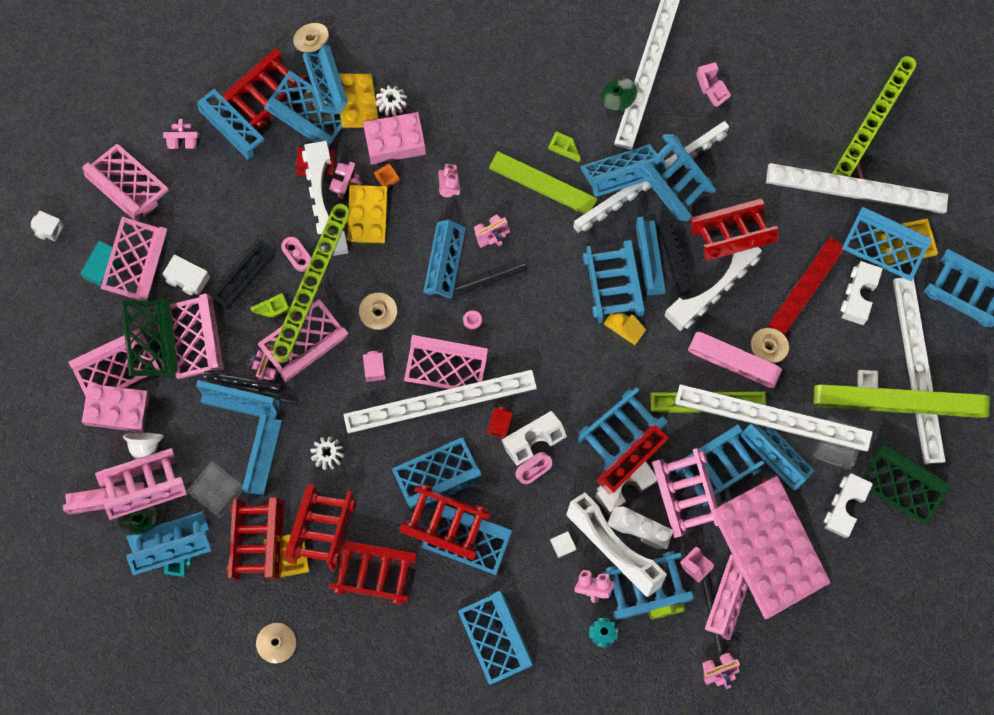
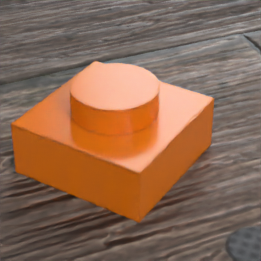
[374,163,400,187]

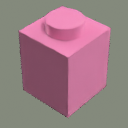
[363,351,386,382]

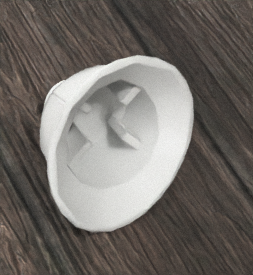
[123,432,164,460]

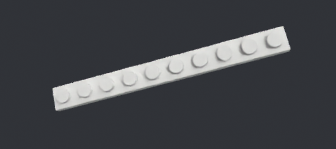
[614,0,680,150]
[574,121,729,233]
[766,163,948,214]
[893,277,945,465]
[343,370,537,433]
[675,385,872,452]

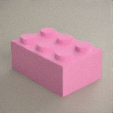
[363,112,426,165]
[82,384,149,433]

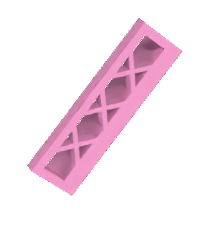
[63,482,146,515]
[705,554,748,640]

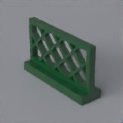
[121,298,178,377]
[861,444,952,526]

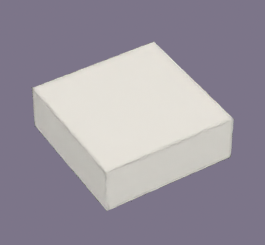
[858,370,878,388]
[550,532,576,558]

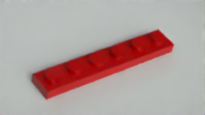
[768,237,844,335]

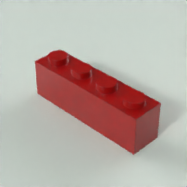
[596,424,669,494]

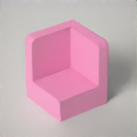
[696,62,718,94]
[680,547,714,582]

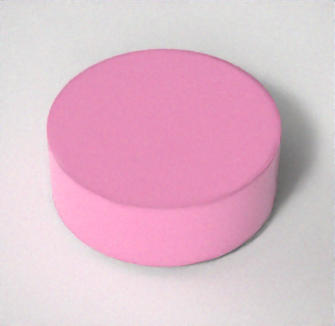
[463,310,482,330]

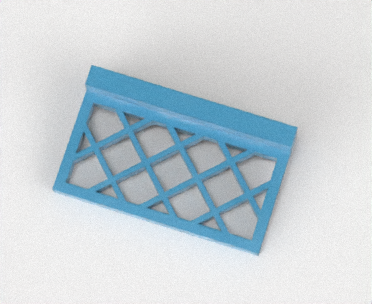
[264,70,342,147]
[580,144,666,197]
[842,207,932,281]
[196,380,281,419]
[392,437,483,513]
[422,505,513,575]
[458,591,534,685]

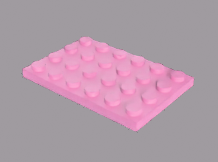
[711,476,831,619]

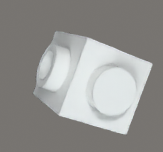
[31,211,64,242]

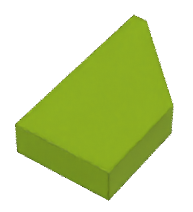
[548,131,581,162]
[250,293,290,319]
[648,603,686,620]

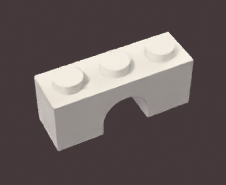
[840,261,883,325]
[502,411,567,465]
[595,462,657,515]
[824,474,873,538]
[607,507,674,549]

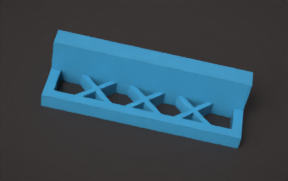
[303,45,348,114]
[197,89,264,160]
[635,217,665,296]
[423,220,466,298]
[242,413,283,497]
[739,423,815,491]

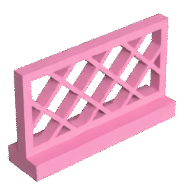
[82,144,169,221]
[100,217,167,300]
[170,294,224,379]
[258,299,348,382]
[69,328,160,396]
[404,335,488,389]

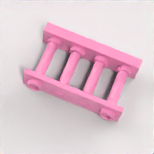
[95,448,187,520]
[652,448,718,538]

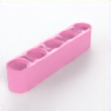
[688,332,782,388]

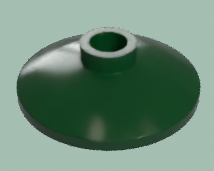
[601,78,637,111]
[118,506,158,535]

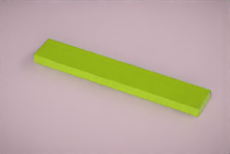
[489,151,597,214]
[650,392,766,413]

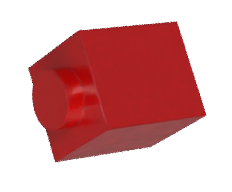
[487,407,513,438]

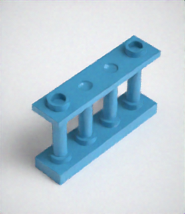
[635,134,716,221]
[583,240,645,323]
[923,249,994,327]
[578,387,668,471]
[673,425,764,508]
[126,511,211,575]
[603,551,693,621]

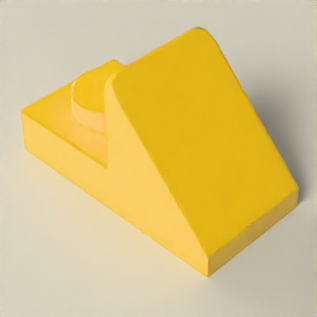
[604,312,646,345]

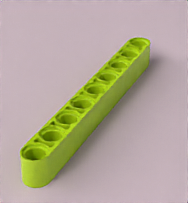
[832,56,916,177]
[273,204,349,363]
[813,385,990,418]

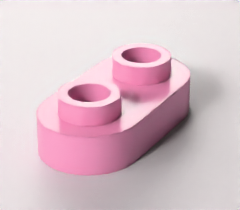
[281,237,311,272]
[516,452,552,484]

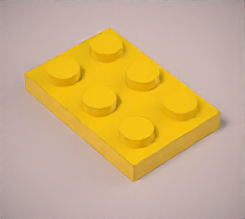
[339,74,378,128]
[347,185,388,243]
[873,219,938,265]

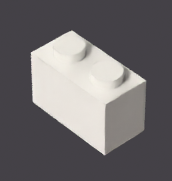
[163,255,210,296]

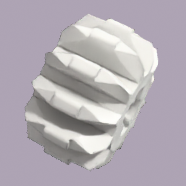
[376,85,407,117]
[311,437,344,470]

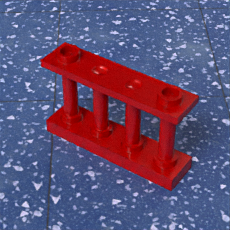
[222,48,308,130]
[690,199,778,261]
[284,484,357,571]
[399,484,492,560]
[227,497,285,580]
[329,541,417,605]

